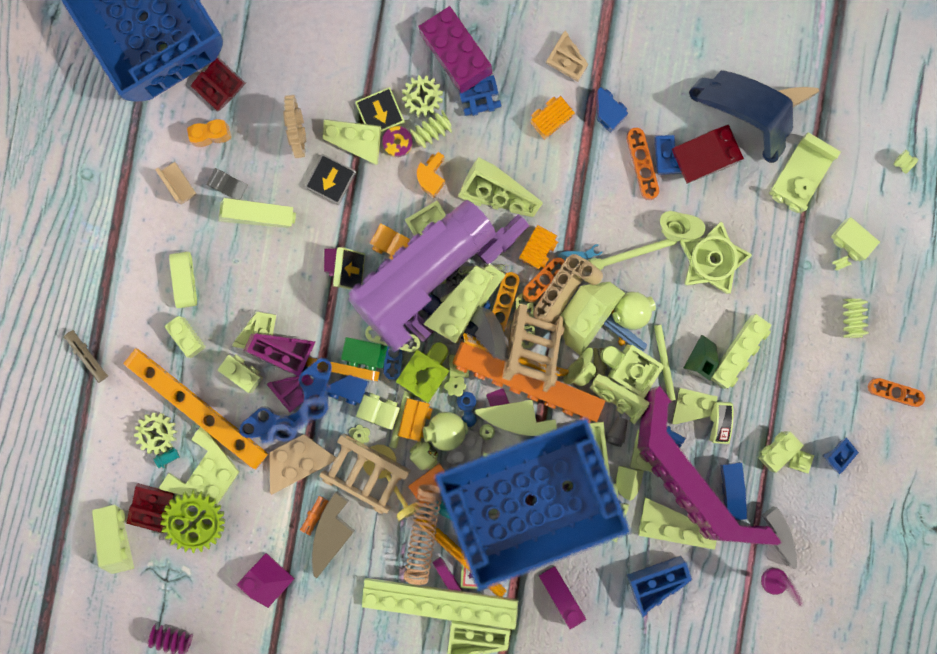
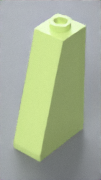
[218,198,296,228]

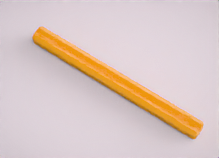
[415,514,507,597]

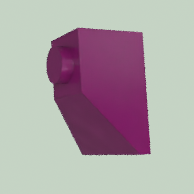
[237,553,295,608]

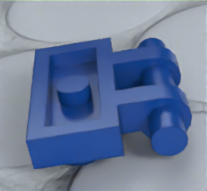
[459,75,502,116]

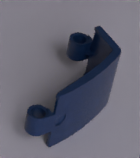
[689,70,793,163]

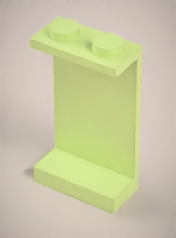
[769,132,841,213]

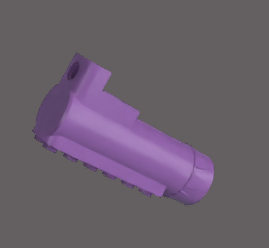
[348,200,496,352]

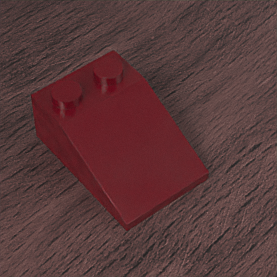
[672,124,744,184]

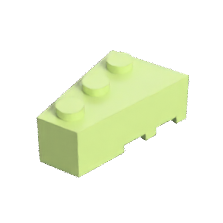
[447,620,510,654]

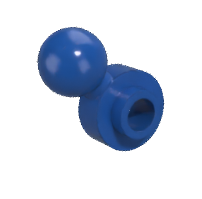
[457,392,477,427]

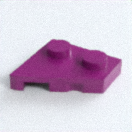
[267,374,313,413]

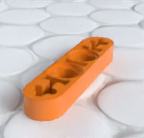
[627,127,659,200]

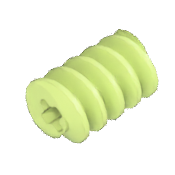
[409,110,452,148]
[843,299,869,338]

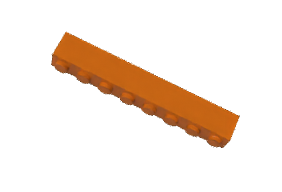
[452,341,606,423]

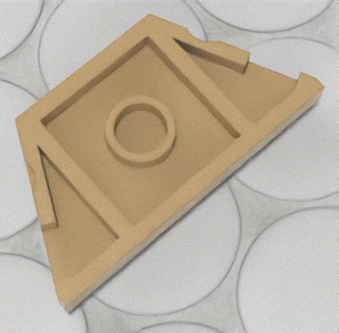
[270,434,337,495]

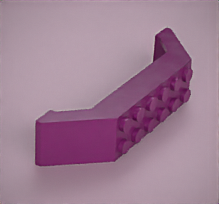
[637,386,781,545]

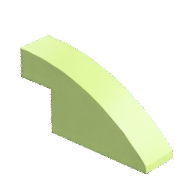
[475,400,557,436]

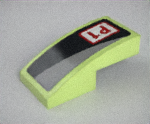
[709,402,733,444]

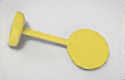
[363,444,422,522]

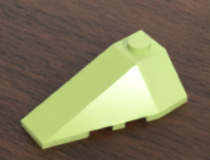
[458,157,543,217]

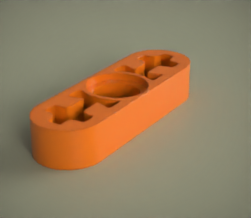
[522,257,565,302]
[868,378,925,407]

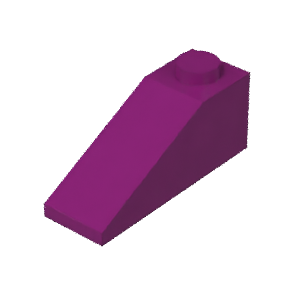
[539,566,587,630]

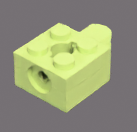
[600,345,664,398]

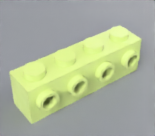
[711,314,772,389]

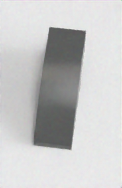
[471,305,509,362]

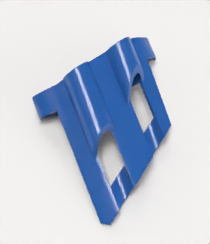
[239,358,331,444]

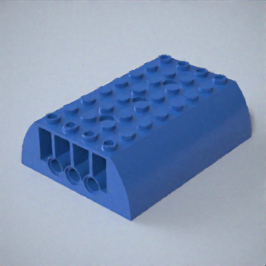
[61,0,223,102]
[435,418,631,591]

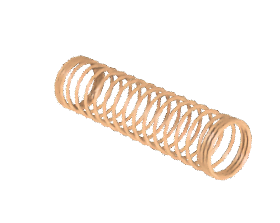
[403,485,442,585]

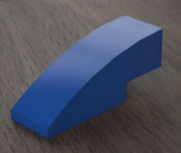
[720,462,747,521]

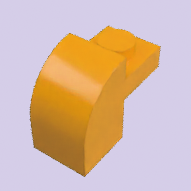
[417,152,445,198]

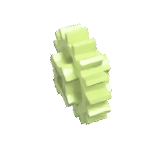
[402,75,443,117]
[134,413,178,455]

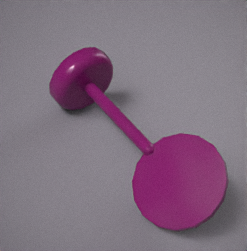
[761,567,803,606]

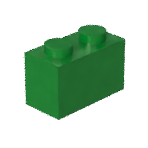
[341,337,388,371]

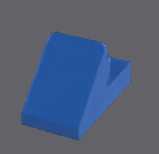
[823,437,859,474]

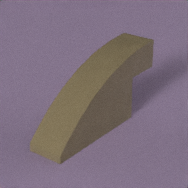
[312,491,355,579]

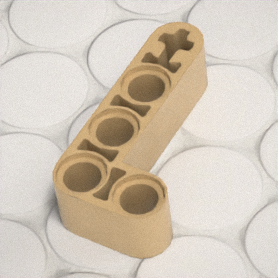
[533,254,603,324]

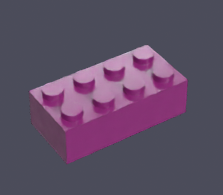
[418,6,493,94]

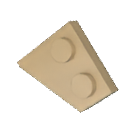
[546,31,588,82]

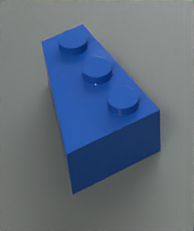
[627,556,692,617]

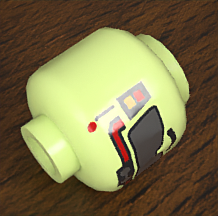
[409,441,438,470]

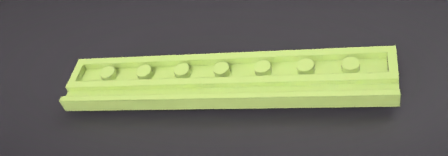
[362,578,519,629]

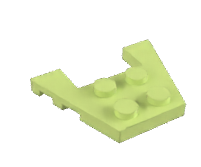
[159,427,240,505]

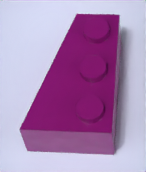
[243,333,316,376]

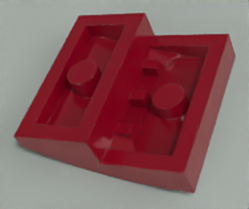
[190,57,246,111]
[126,483,175,533]

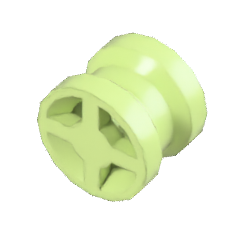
[893,150,918,174]

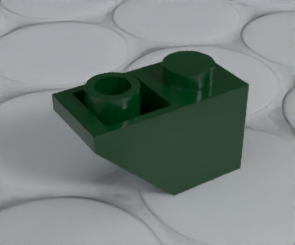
[683,335,719,381]

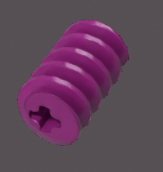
[148,623,193,654]

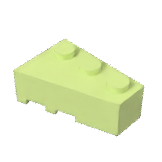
[92,505,134,574]

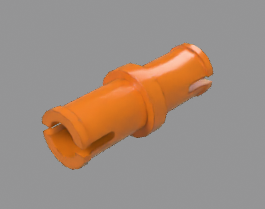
[300,496,329,535]

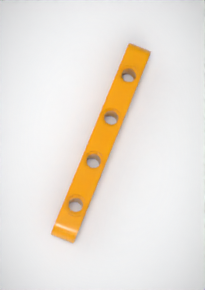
[123,348,268,470]

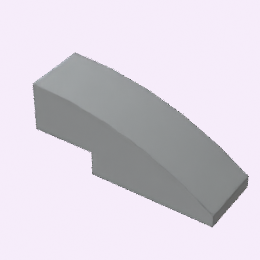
[761,506,797,569]

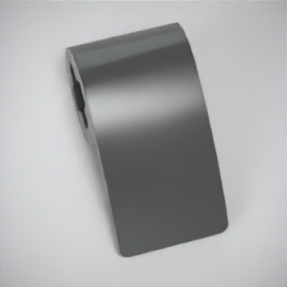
[206,168,248,200]

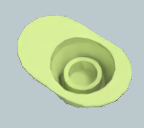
[660,211,705,242]
[563,347,596,386]

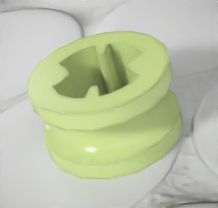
[832,256,852,271]

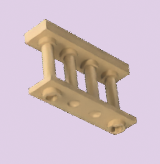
[503,303,565,392]
[319,433,411,514]

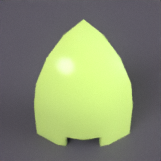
[616,466,644,501]

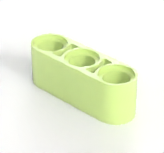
[169,251,197,309]

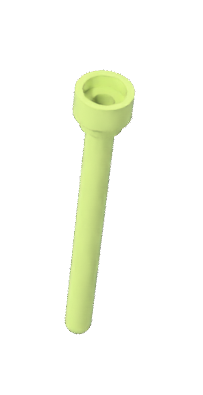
[588,239,677,270]

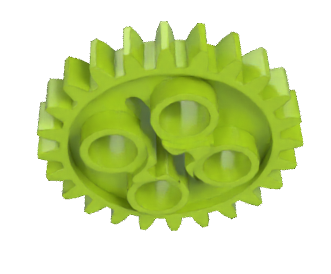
[161,490,226,553]

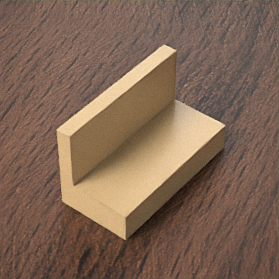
[155,162,197,205]

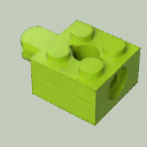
[396,343,450,403]

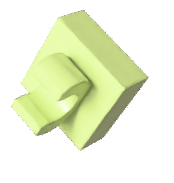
[788,450,814,474]

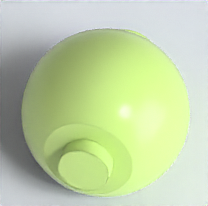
[612,292,656,330]
[423,412,468,451]

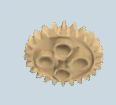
[283,95,306,158]

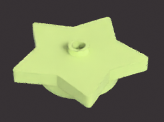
[680,222,752,294]

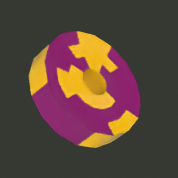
[382,126,413,157]

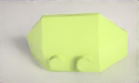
[560,282,625,355]

